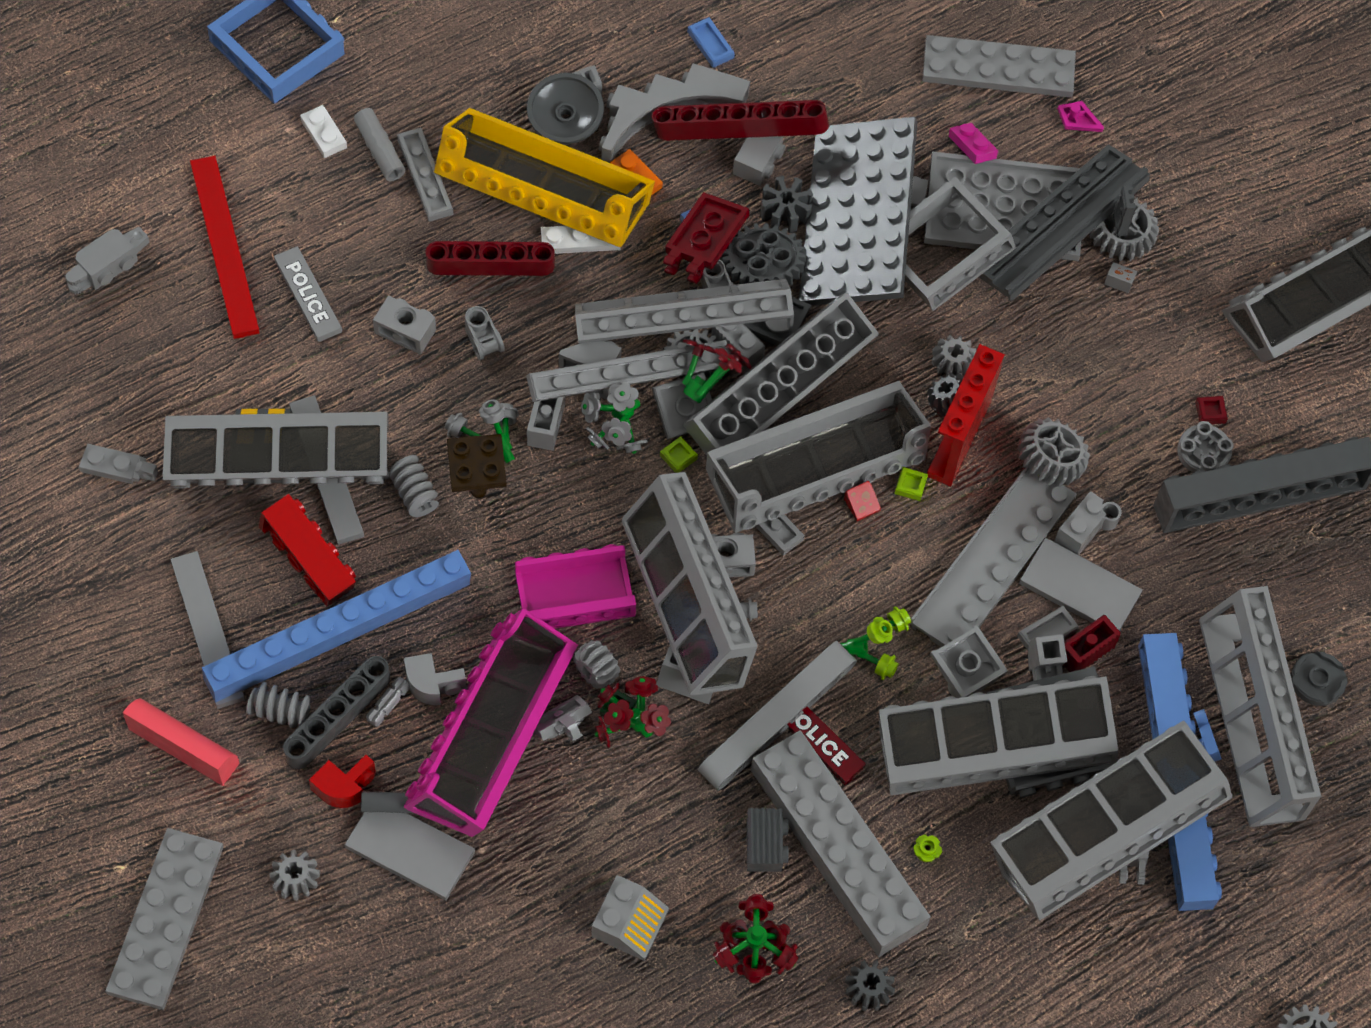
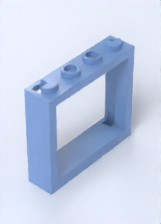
[207,0,345,104]

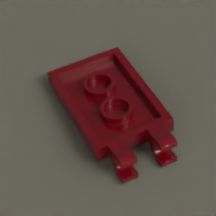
[663,192,750,284]

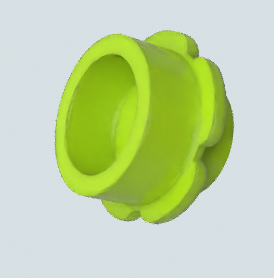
[913,835,942,862]

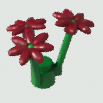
[681,339,751,403]

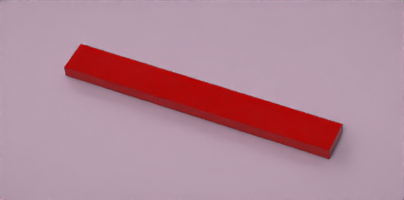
[190,155,260,339]

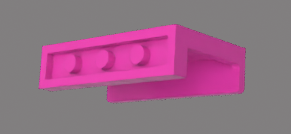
[515,544,636,633]

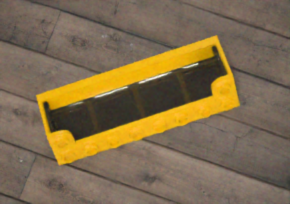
[434,108,655,248]

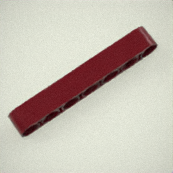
[652,100,830,141]

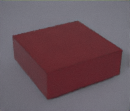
[1195,396,1228,424]

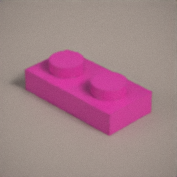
[949,123,998,164]

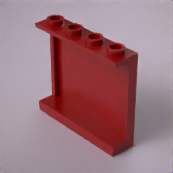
[927,344,1005,487]

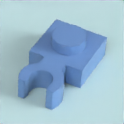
[1194,709,1222,762]

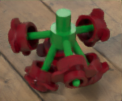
[713,894,798,983]

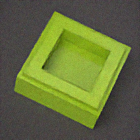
[660,436,698,473]
[894,467,928,501]

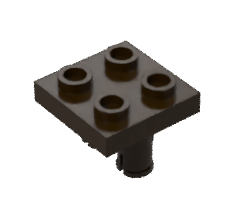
[447,434,507,498]

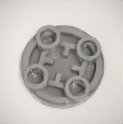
[1177,421,1234,472]

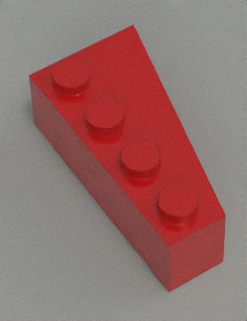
[259,494,356,607]

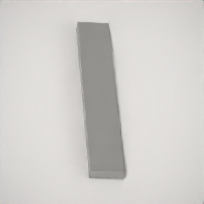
[289,395,364,545]
[171,551,245,709]

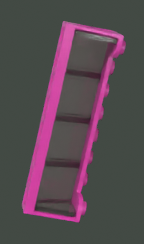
[404,608,578,837]

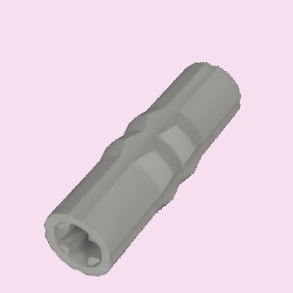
[354,108,405,181]

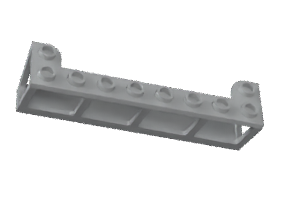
[575,279,794,344]
[1199,586,1321,827]

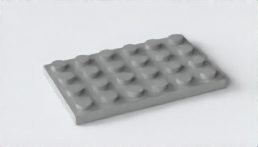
[924,151,1081,261]

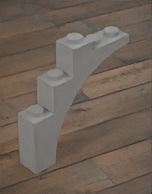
[599,63,750,163]

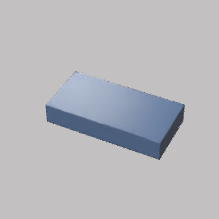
[687,17,735,68]

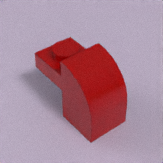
[309,755,376,808]

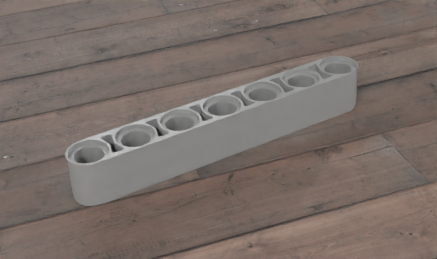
[698,641,857,791]

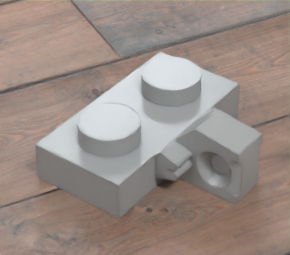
[534,695,592,741]

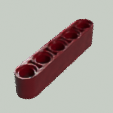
[425,241,555,276]

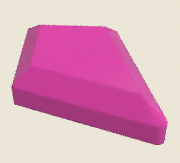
[1057,101,1104,132]

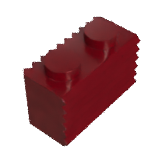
[1063,615,1121,672]

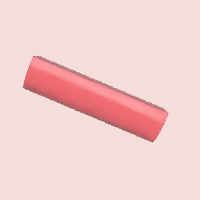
[122,698,240,786]

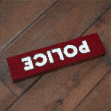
[787,706,866,785]

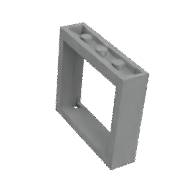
[905,177,1016,311]

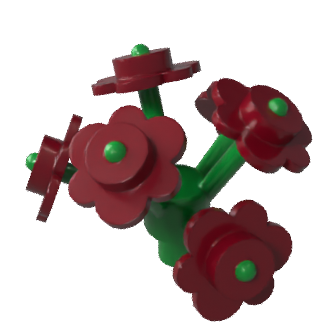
[595,676,671,748]

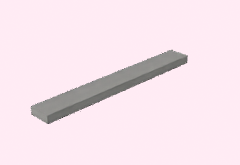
[526,340,729,402]

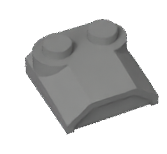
[930,625,1008,698]

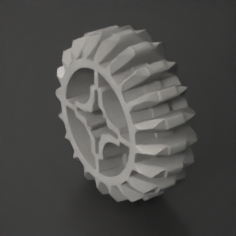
[1089,197,1159,262]
[1017,417,1090,487]

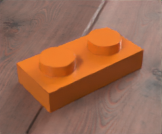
[610,149,663,196]

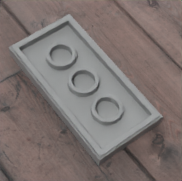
[1019,537,1143,631]
[345,812,475,901]

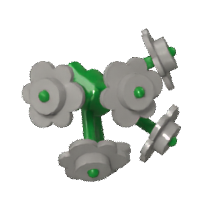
[581,382,648,454]

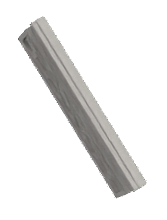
[910,468,1077,647]

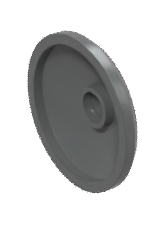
[527,73,604,144]

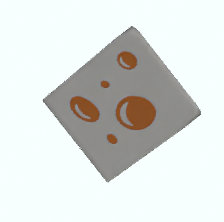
[1104,262,1137,294]

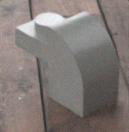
[1028,634,1067,681]
[404,653,467,705]

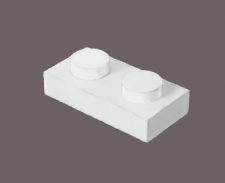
[300,105,347,158]

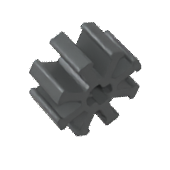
[760,176,813,233]

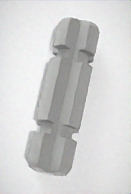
[366,677,409,727]

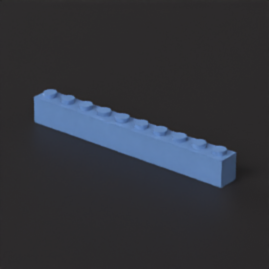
[202,550,471,703]
[1138,633,1222,911]

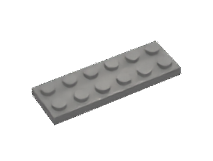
[922,35,1076,98]
[106,828,224,1010]

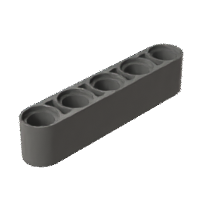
[283,656,390,770]

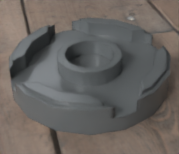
[1290,652,1348,706]

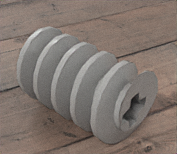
[389,455,439,517]
[246,682,311,728]

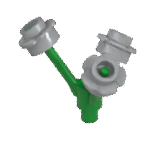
[444,399,518,464]

